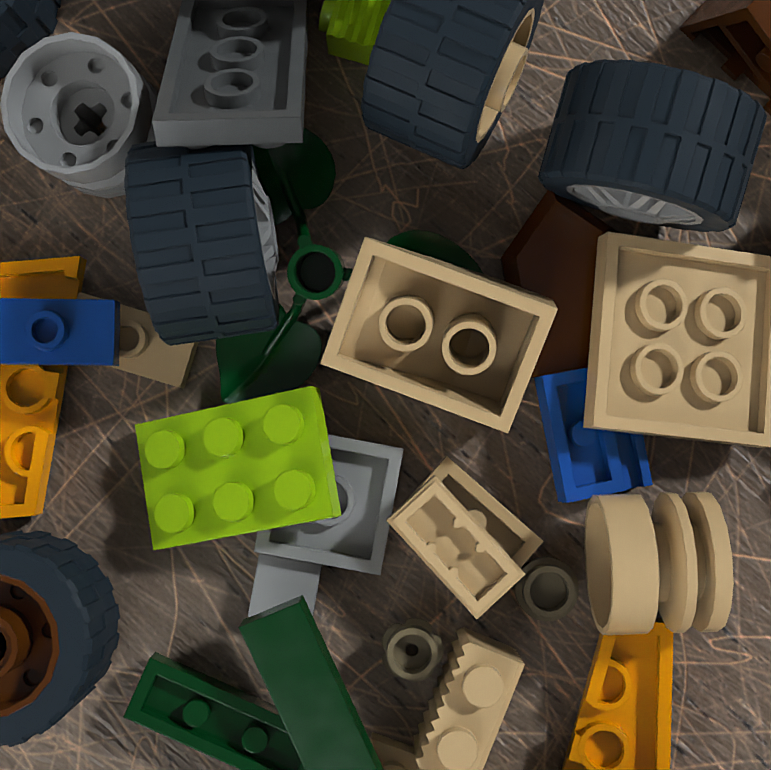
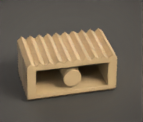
[413,627,525,770]

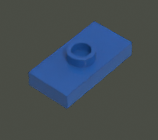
[0,298,120,366]

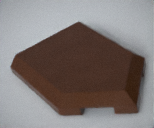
[500,190,619,378]

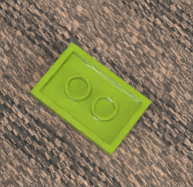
[135,386,342,551]

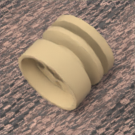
[584,491,734,635]

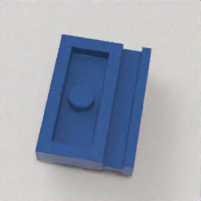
[534,368,653,503]

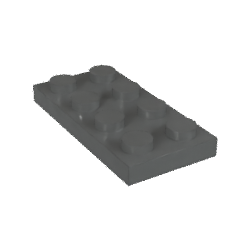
[152,0,309,150]

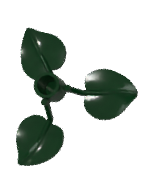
[215,127,484,404]

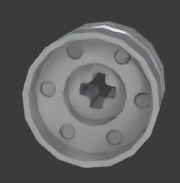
[0,32,158,198]

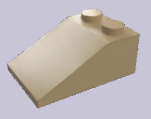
[320,237,558,433]

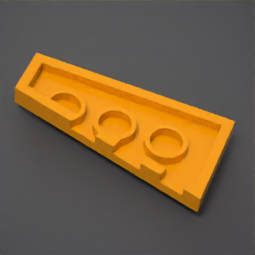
[0,256,87,519]
[562,618,673,770]

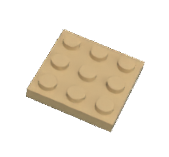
[583,232,771,448]

